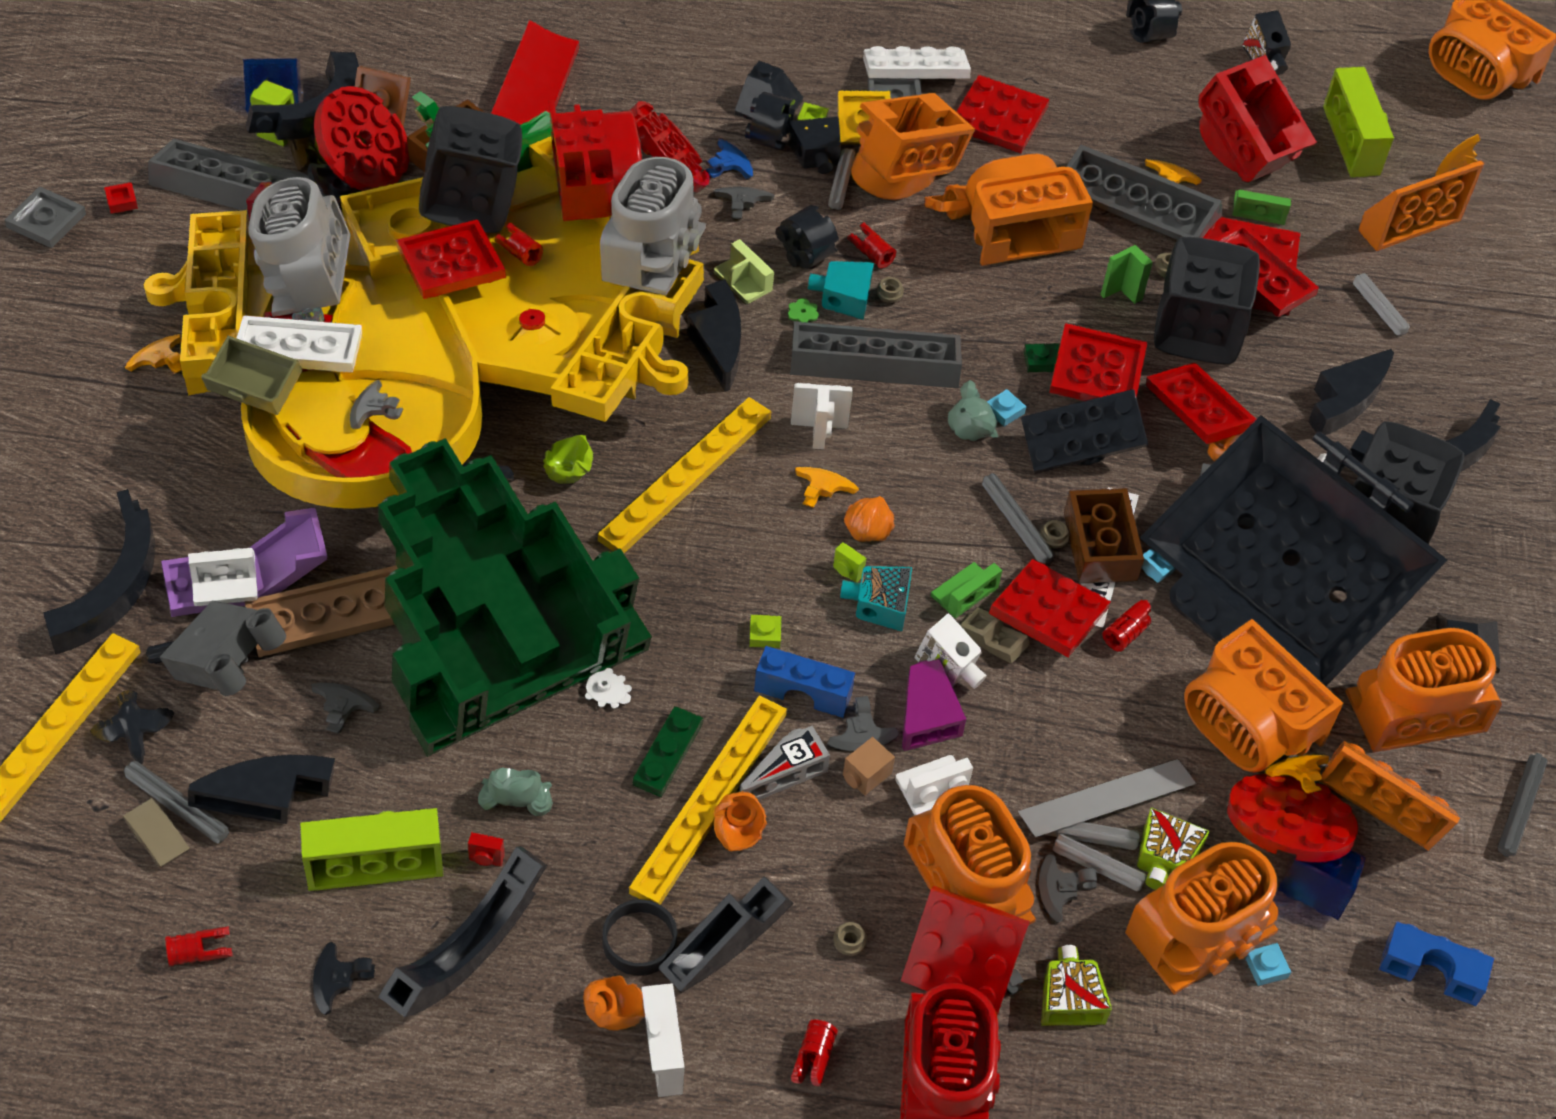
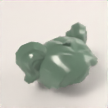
[948,380,998,441]
[478,768,553,816]

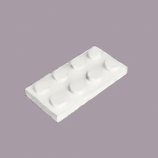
[863,46,971,79]
[237,316,362,372]

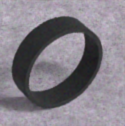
[603,899,677,976]

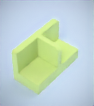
[714,239,774,304]

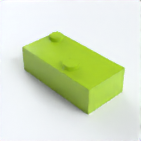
[1323,67,1394,177]
[300,808,444,891]

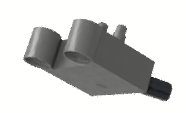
[146,600,287,696]

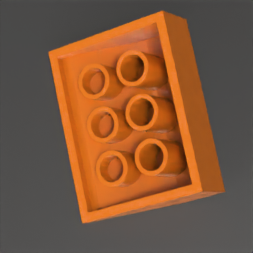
[1358,160,1484,251]
[1318,741,1460,851]

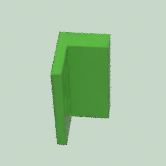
[1232,190,1291,225]
[1101,245,1153,304]
[930,562,1002,619]

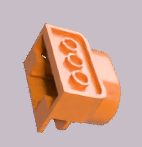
[1429,0,1556,100]
[851,93,975,200]
[966,154,1093,266]
[1184,619,1343,773]
[1345,628,1502,753]
[904,785,1036,925]
[1125,842,1279,995]

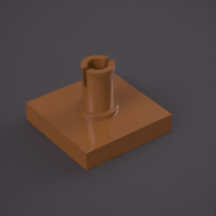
[355,66,411,127]

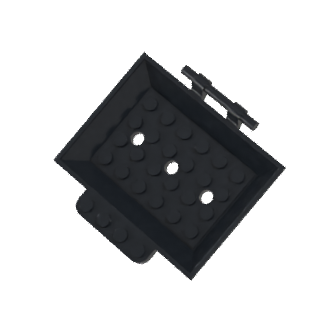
[1139,415,1448,687]

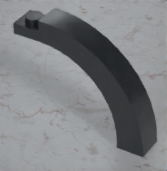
[245,52,359,140]
[1345,399,1501,471]
[43,489,155,655]
[379,846,548,1017]

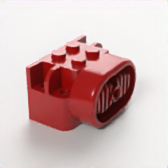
[1198,55,1317,182]
[549,100,642,221]
[900,983,1001,1119]

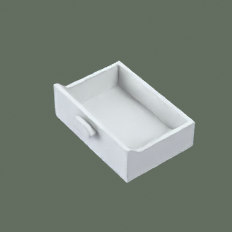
[641,983,684,1097]

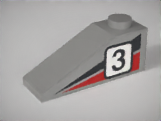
[740,726,830,800]

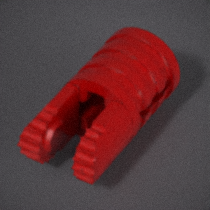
[494,222,544,266]
[847,222,896,269]
[1103,599,1151,652]
[165,926,233,967]
[791,1020,838,1086]

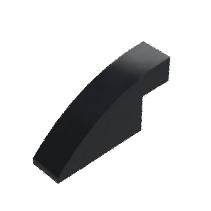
[687,279,741,391]
[1308,349,1394,435]
[188,755,335,824]
[658,876,794,993]

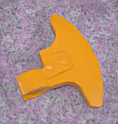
[1435,134,1481,176]
[1145,159,1202,185]
[125,334,182,374]
[795,467,859,508]
[1265,755,1329,793]

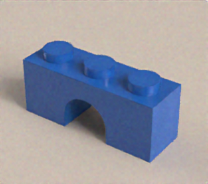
[754,646,855,718]
[1379,921,1494,1006]

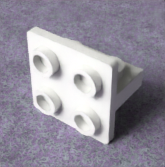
[791,383,853,449]
[188,548,258,606]
[895,755,973,815]

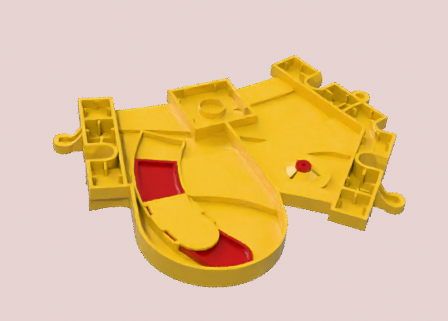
[144,136,704,509]

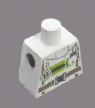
[914,613,987,689]

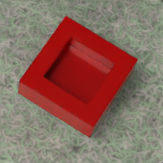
[104,182,138,214]
[468,832,505,866]

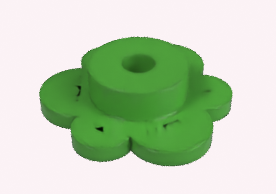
[788,298,819,323]

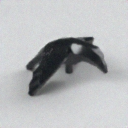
[90,690,175,764]

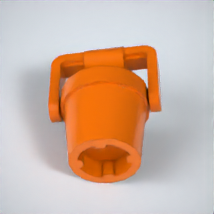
[925,184,972,220]

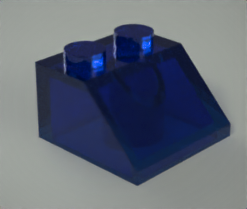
[243,58,301,113]
[1278,850,1366,921]

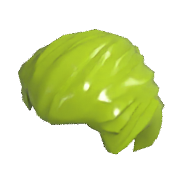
[543,435,593,484]

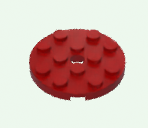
[314,86,410,191]
[629,101,710,193]
[1227,774,1358,862]

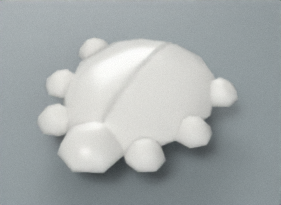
[585,668,632,709]

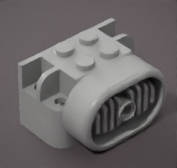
[600,157,706,295]
[248,177,350,317]

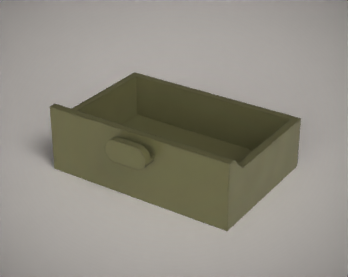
[201,336,302,415]

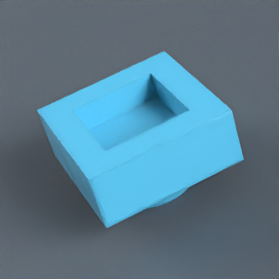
[987,389,1026,427]
[1142,549,1175,583]
[1245,943,1291,986]

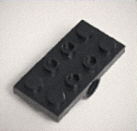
[1021,389,1148,474]

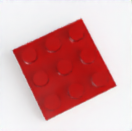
[956,75,1050,154]
[396,219,506,299]
[1049,323,1147,401]
[989,559,1111,658]
[900,885,1030,1016]

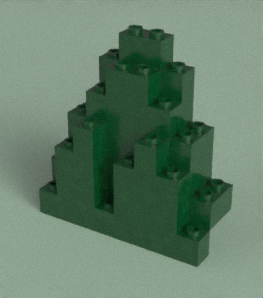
[378,438,652,757]

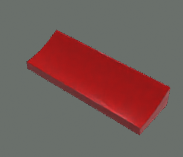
[491,20,579,125]

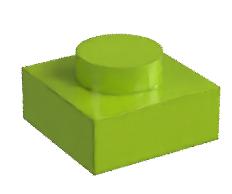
[797,102,829,120]
[833,542,867,582]
[749,615,781,648]

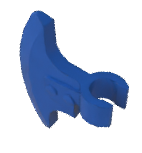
[705,139,753,178]

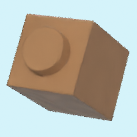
[843,737,895,795]

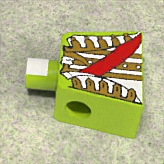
[1137,808,1209,890]
[1041,945,1112,1026]

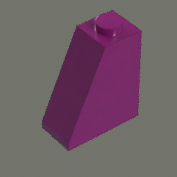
[902,659,967,751]

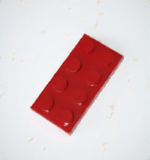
[1212,222,1319,317]
[1146,362,1256,444]

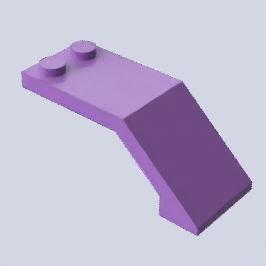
[161,508,327,617]

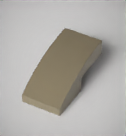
[960,607,1030,664]
[123,798,190,869]

